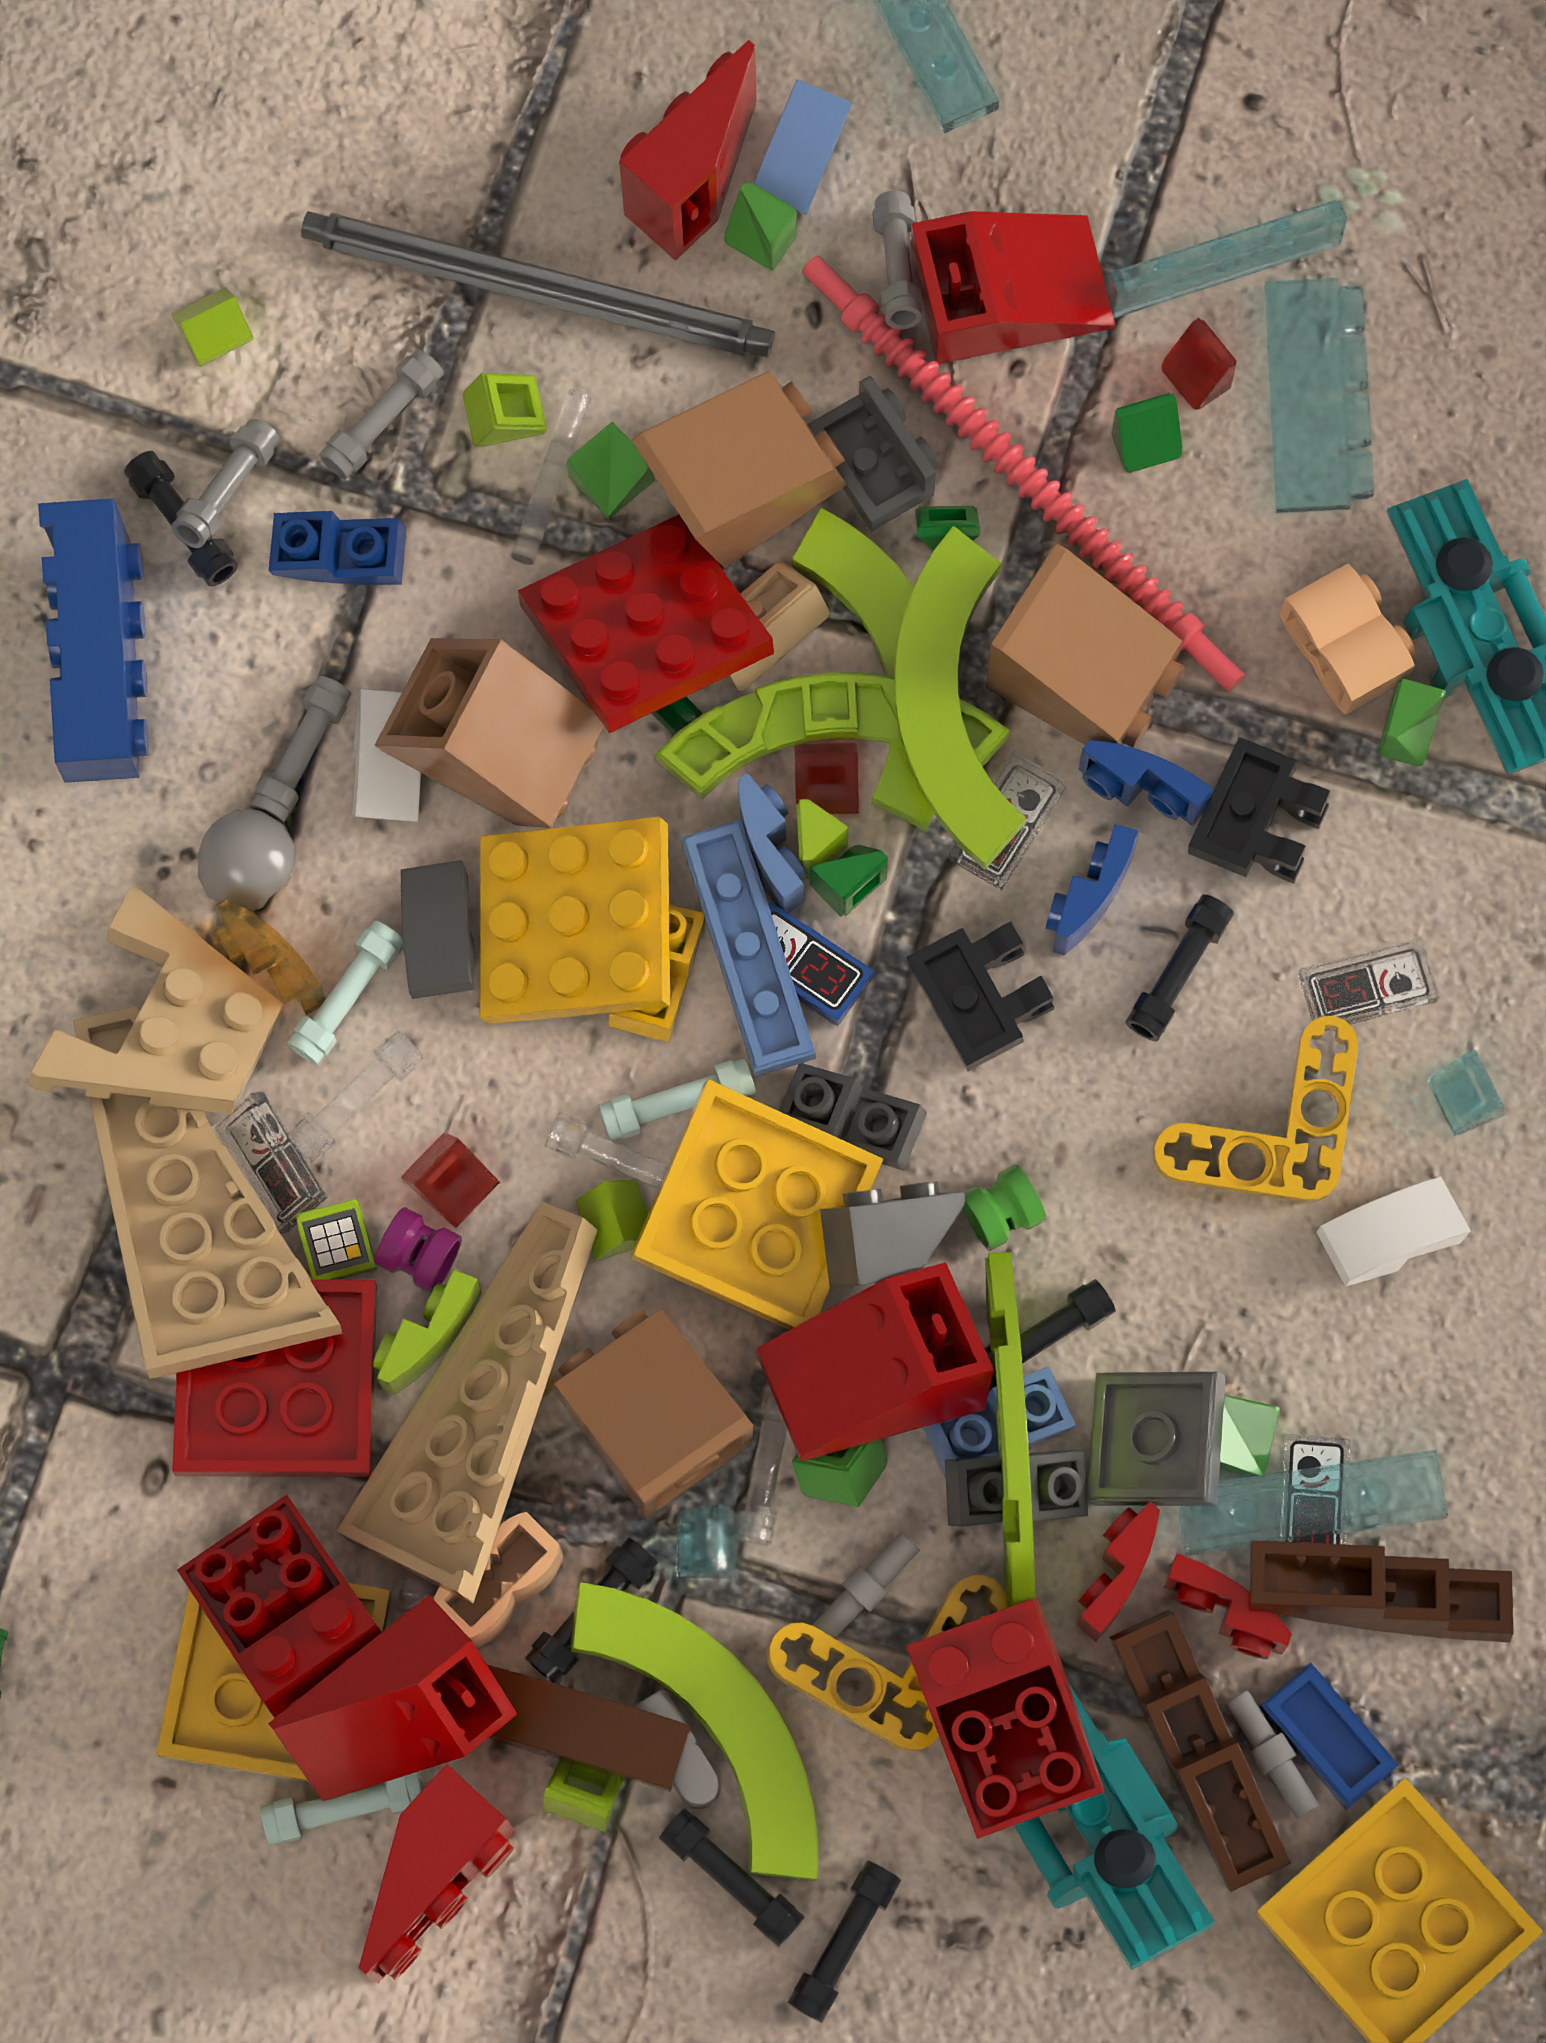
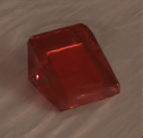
[1161,318,1237,410]
[794,743,859,814]
[402,1133,500,1228]

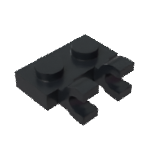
[1188,737,1331,884]
[907,921,1054,1072]

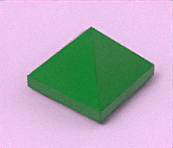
[915,506,980,550]

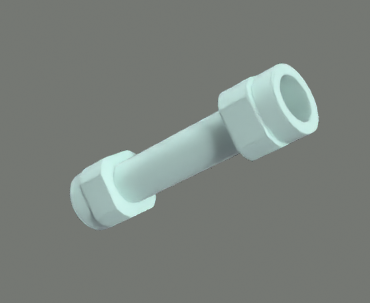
[286,920,404,1066]
[598,1058,756,1141]
[260,1772,423,1846]

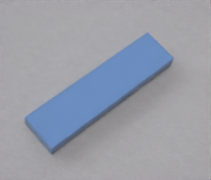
[680,819,816,1077]

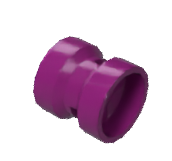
[374,1207,462,1293]

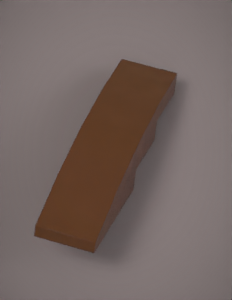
[1250,1540,1514,1643]
[1109,1609,1291,1892]
[487,1665,691,1792]

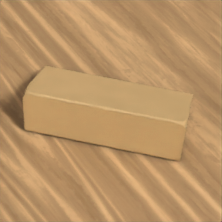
[725,560,830,692]

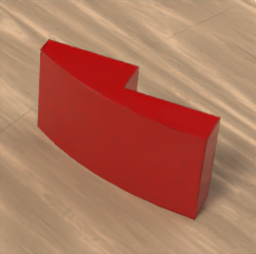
[1077,1501,1160,1642]
[1164,1553,1292,1659]

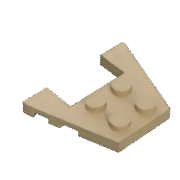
[28,885,283,1114]

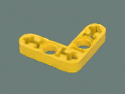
[1153,1016,1358,1202]
[766,1575,1008,1751]

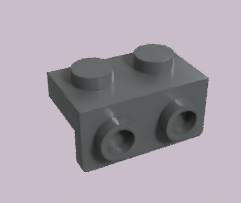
[807,376,939,532]

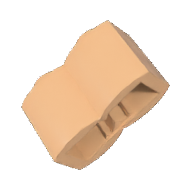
[1279,563,1416,715]
[434,1512,563,1648]

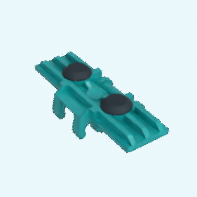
[1386,479,1546,775]
[1014,1682,1214,1970]

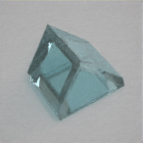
[1426,1050,1505,1136]
[676,1504,736,1579]

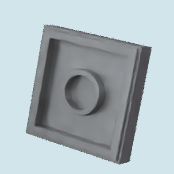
[1086,1371,1226,1506]

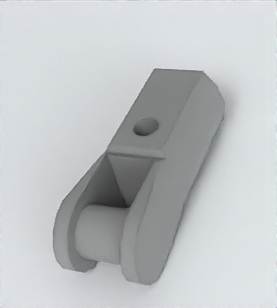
[634,1689,719,1809]

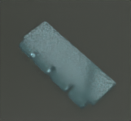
[1264,278,1374,513]

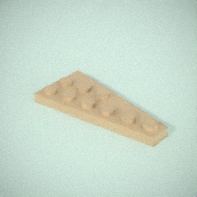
[73,1006,342,1379]
[336,1201,598,1603]

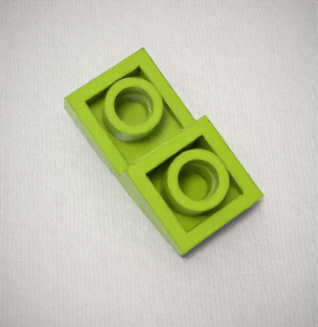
[373,1269,482,1395]

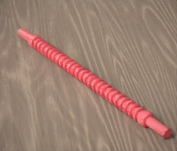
[802,255,1246,692]

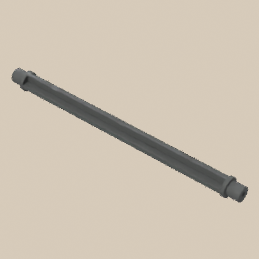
[301,211,775,358]

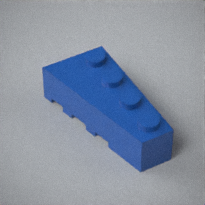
[38,498,149,783]

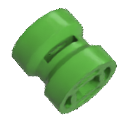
[963,1164,1047,1251]

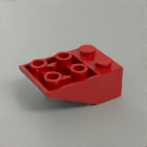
[619,40,757,261]
[910,211,1115,364]
[756,1262,994,1461]
[177,1494,382,1718]
[268,1595,517,1801]
[906,1597,1105,1839]
[358,1764,515,1983]

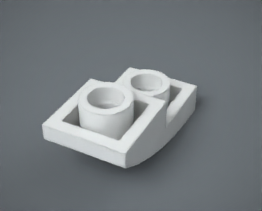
[352,689,421,822]
[1316,1177,1471,1287]

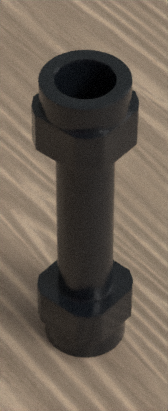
[124,451,238,587]
[1125,894,1234,1042]
[985,1279,1116,1391]
[525,1537,658,1683]
[659,1808,805,1947]
[787,1860,902,2023]

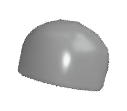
[198,808,296,910]

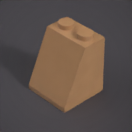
[631,371,847,569]
[986,543,1185,748]
[375,638,604,828]
[554,1308,753,1520]

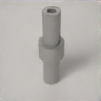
[812,1532,920,1638]
[1226,1690,1320,1819]

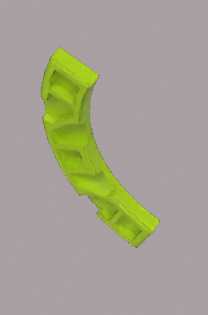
[792,508,934,831]
[895,526,1026,870]
[655,672,1010,800]
[985,1252,1035,1607]
[570,1582,818,1881]

